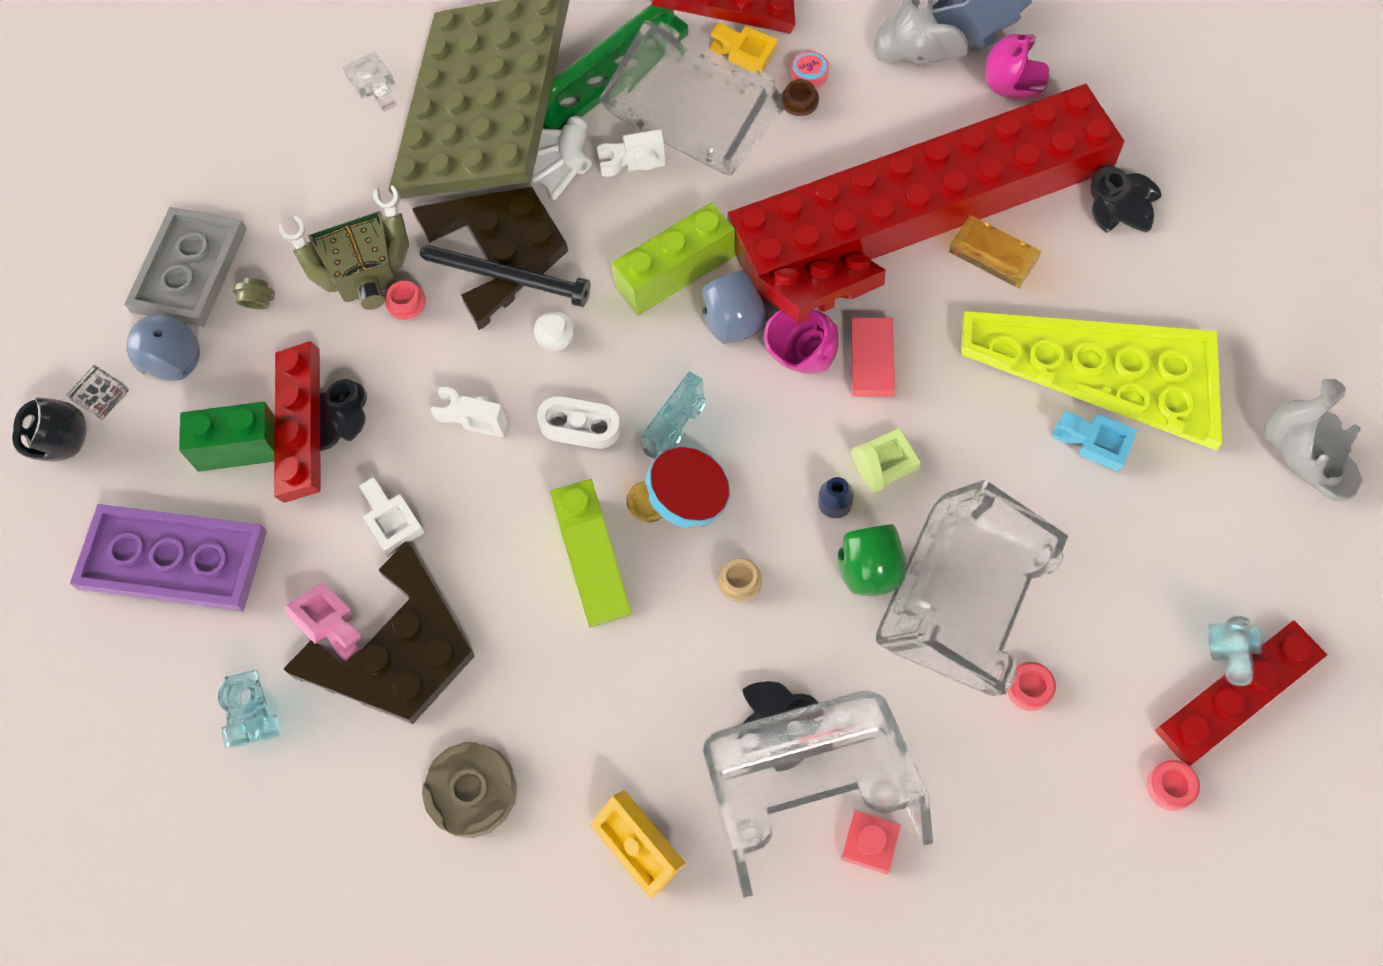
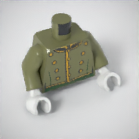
[279,185,409,310]

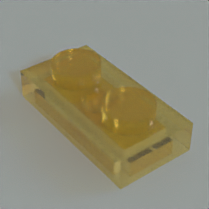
[949,215,1042,288]

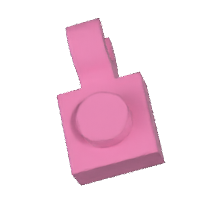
[286,582,361,662]

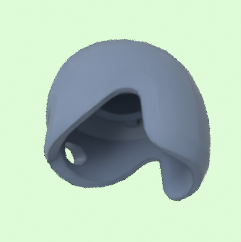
[702,271,766,344]
[126,314,200,381]

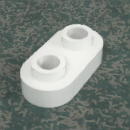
[537,396,621,449]

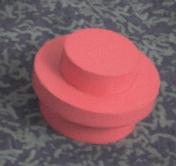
[385,280,426,320]

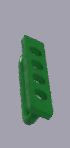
[543,4,688,130]

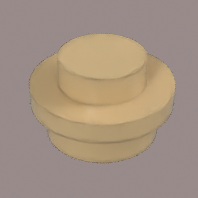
[718,558,762,602]

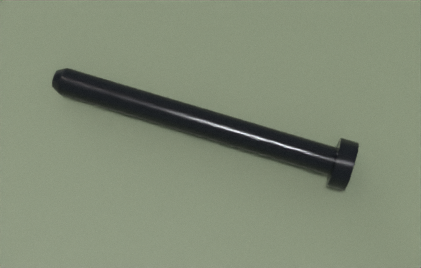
[420,245,591,307]

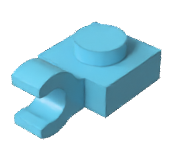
[1052,411,1137,472]

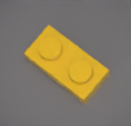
[590,790,686,899]

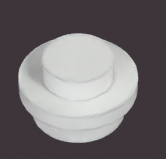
[533,312,575,351]

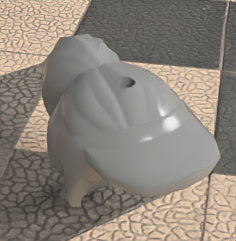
[875,0,968,66]
[1264,379,1363,501]

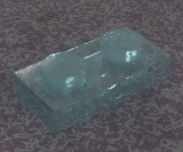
[641,371,706,459]

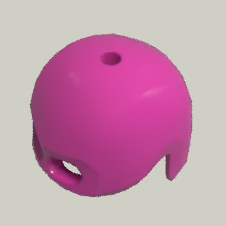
[985,33,1049,100]
[764,310,839,374]

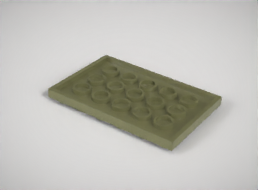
[389,0,570,199]

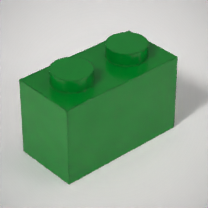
[179,401,275,472]

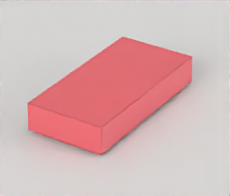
[851,317,895,397]

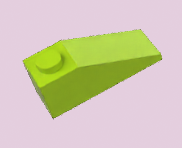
[550,478,632,628]

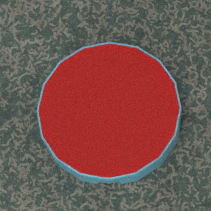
[645,446,730,528]

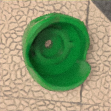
[838,524,906,596]

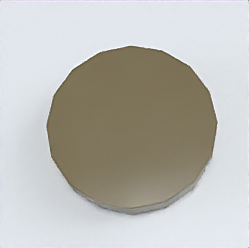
[422,742,517,838]

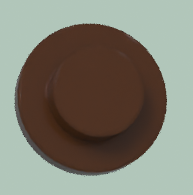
[781,79,819,116]

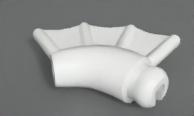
[532,116,592,200]

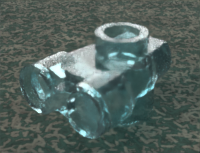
[1208,616,1262,686]
[218,670,280,749]

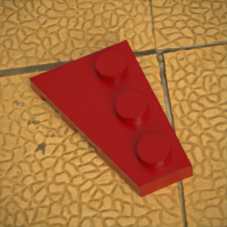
[758,254,886,323]

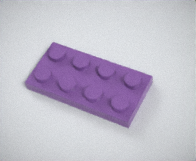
[70,504,267,612]

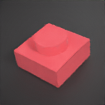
[841,810,901,874]

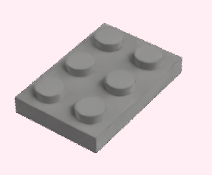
[124,207,247,327]

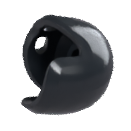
[12,397,86,462]

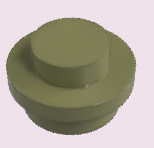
[233,278,275,310]

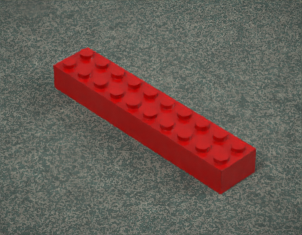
[727,83,1125,300]

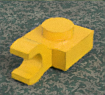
[710,23,779,75]

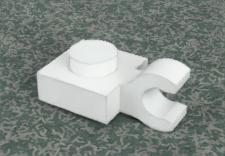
[597,129,666,177]
[431,387,508,438]
[359,477,425,556]

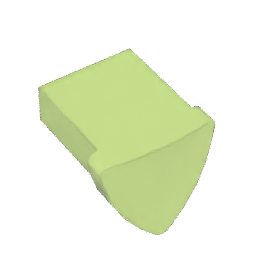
[851,428,921,493]

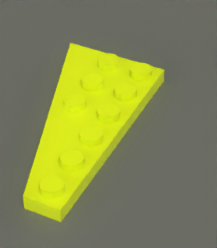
[961,311,1222,451]

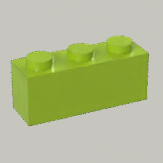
[611,202,735,316]

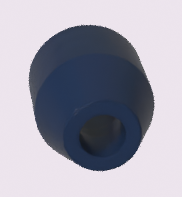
[818,477,854,518]

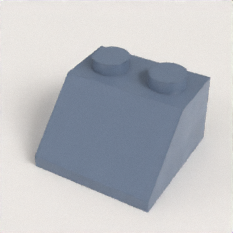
[932,0,1032,50]

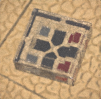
[66,365,129,420]

